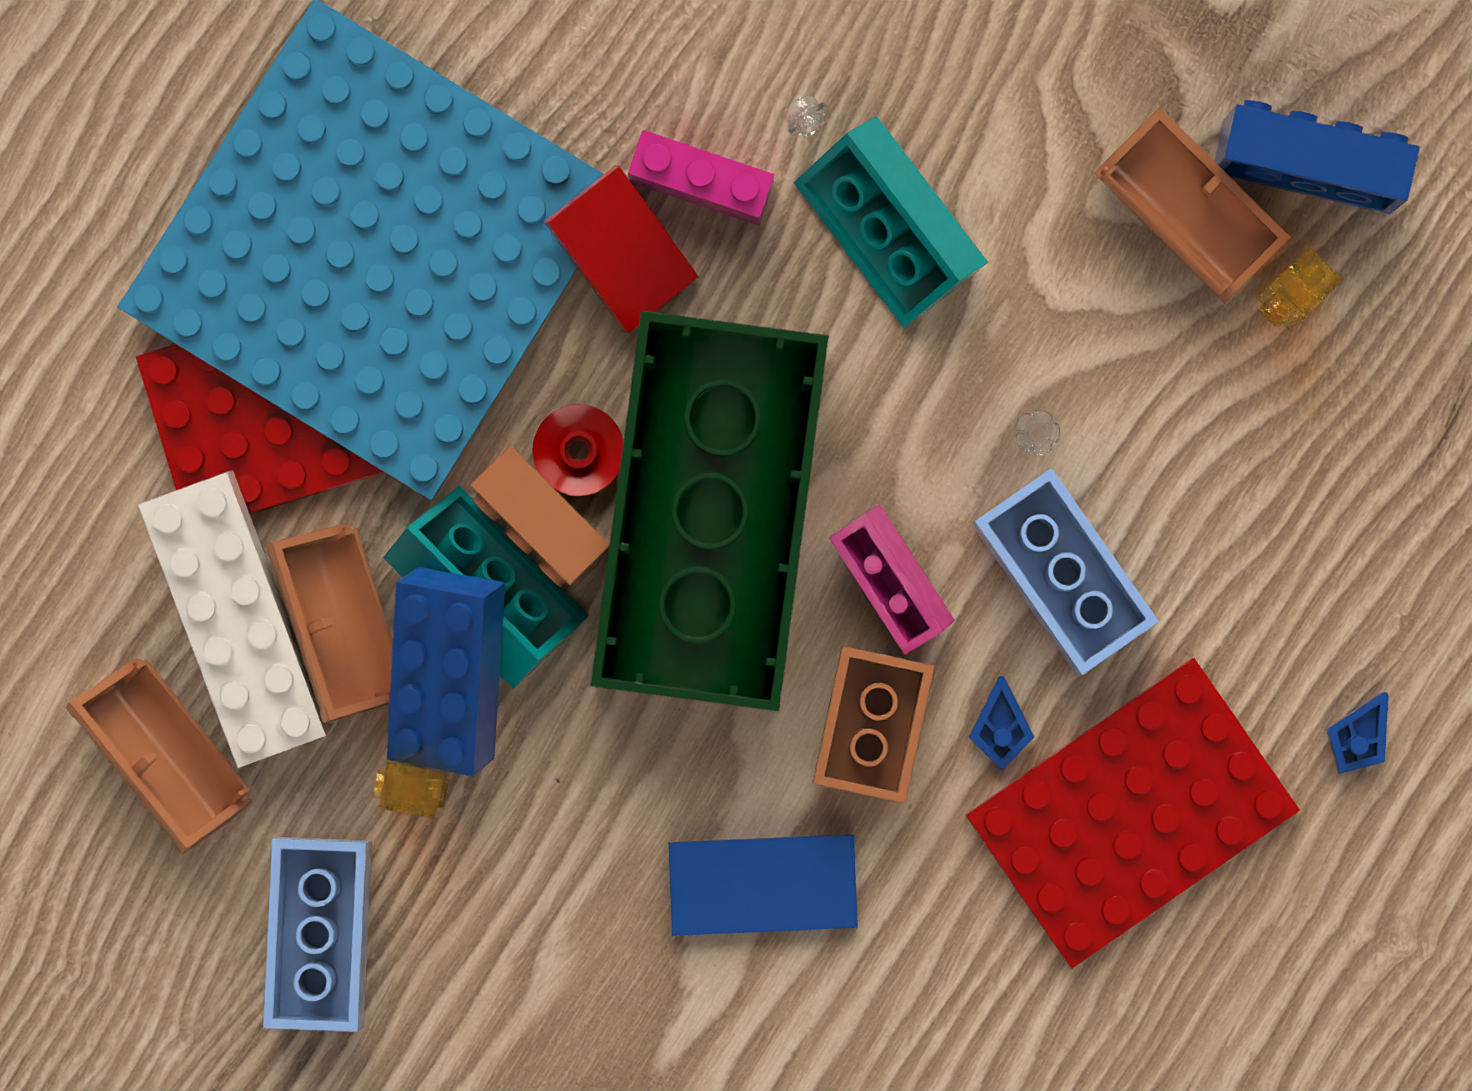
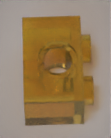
[1256,247,1343,330]
[373,761,451,819]

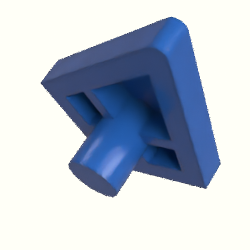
[969,676,1034,770]
[1326,692,1388,774]

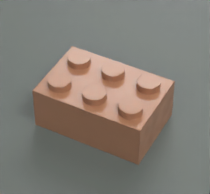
[470,445,609,588]
[812,646,934,804]

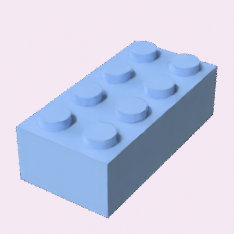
[971,468,1159,676]
[263,837,372,1032]

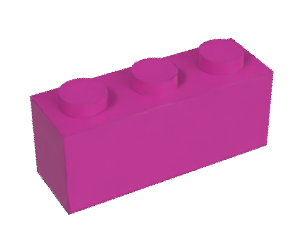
[628,130,774,226]
[829,504,955,655]

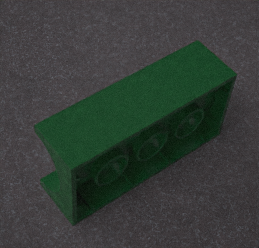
[590,311,829,711]

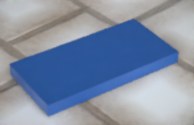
[668,834,858,936]

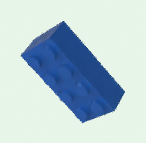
[1214,100,1420,214]
[387,567,505,777]

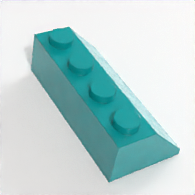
[793,116,988,328]
[383,485,589,689]

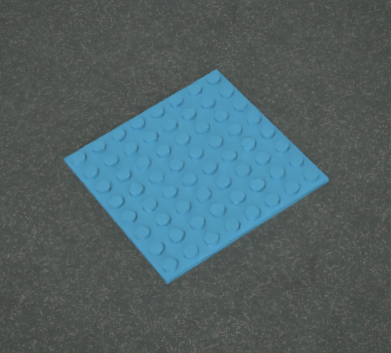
[117,0,604,501]

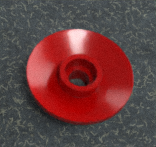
[532,404,624,497]

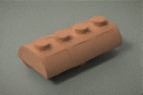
[1093,107,1291,304]
[265,523,393,724]
[66,658,252,854]

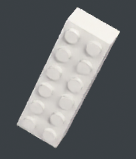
[138,470,331,768]

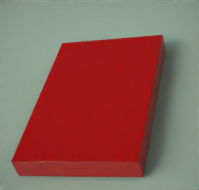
[544,166,699,333]

